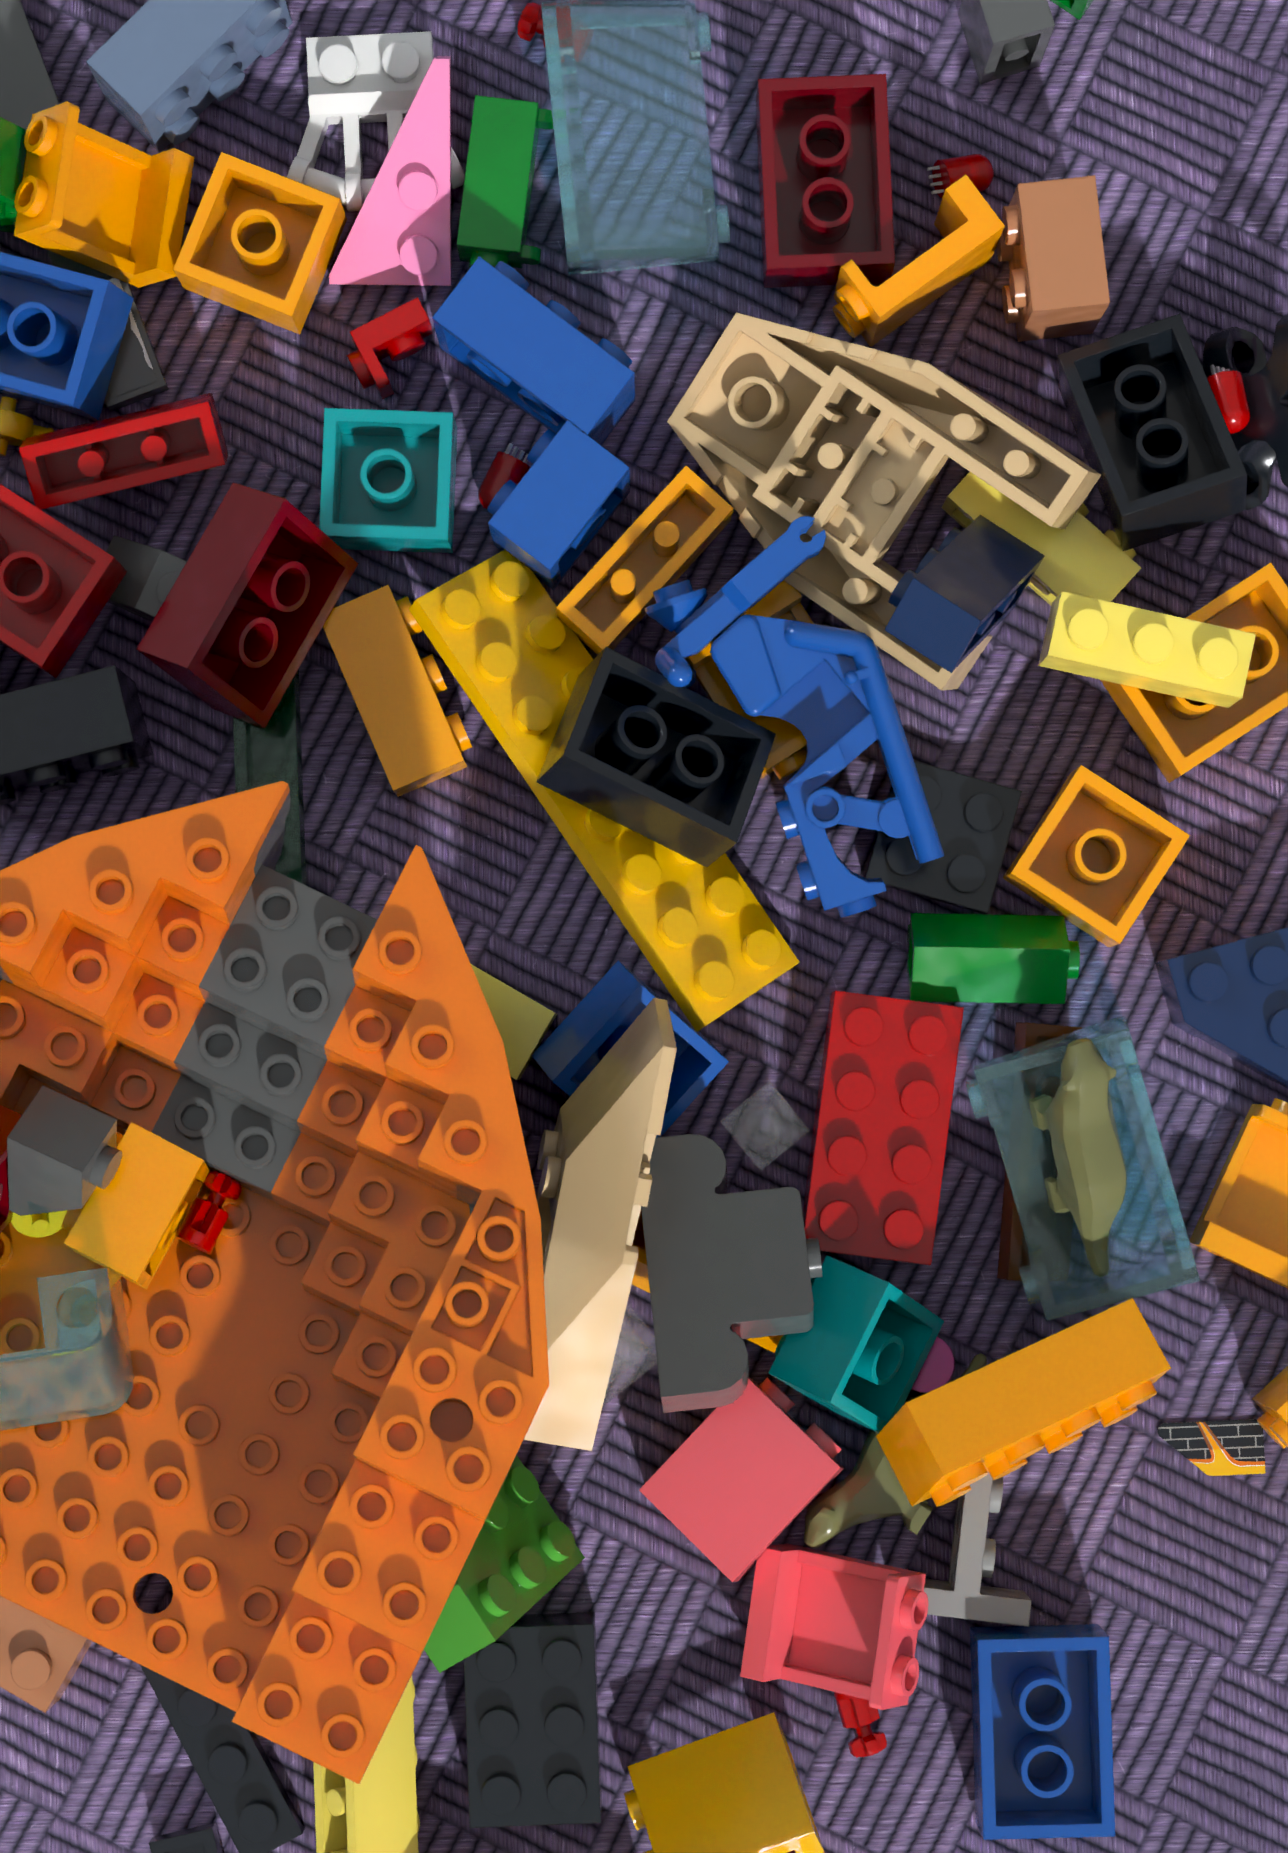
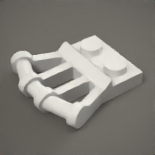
[287,31,465,211]

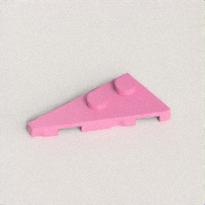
[329,56,452,286]

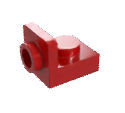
[347,297,433,399]

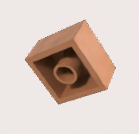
[996,175,1110,342]
[0,1596,93,1713]

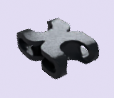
[1203,314,1288,510]

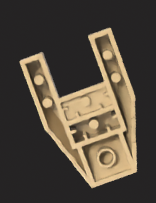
[667,313,1101,691]
[524,998,677,1451]

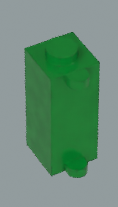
[457,95,558,268]
[907,913,1080,1004]

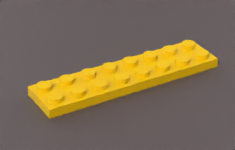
[409,550,800,1032]

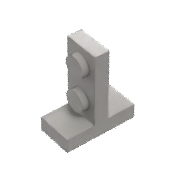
[924,1472,1032,1627]

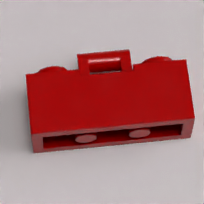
[19,393,228,510]

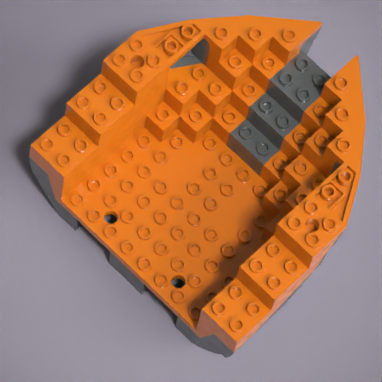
[0,781,549,1784]

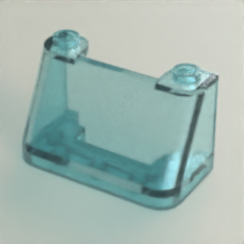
[541,0,730,276]
[966,1015,1200,1321]

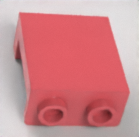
[639,1377,844,1582]
[740,1544,928,1710]

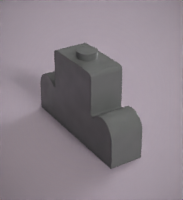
[641,1134,822,1413]

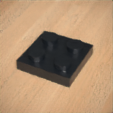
[865,761,1022,914]

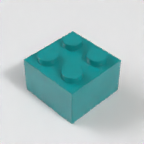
[319,408,458,553]
[768,1255,944,1433]

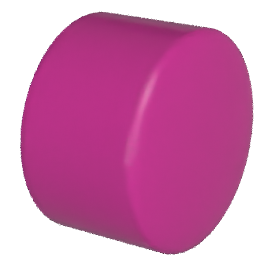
[912,1337,956,1393]

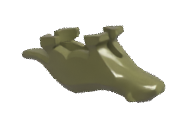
[1029,1038,1127,1277]
[804,1353,987,1548]

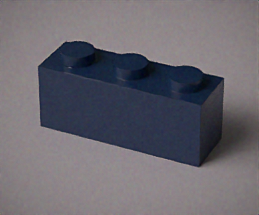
[885,515,1045,673]

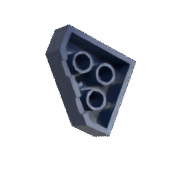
[1155,927,1288,1089]

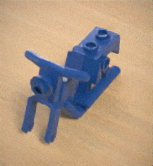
[644,516,945,918]

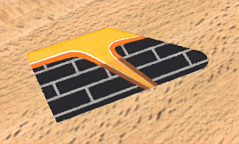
[1158,1419,1266,1476]

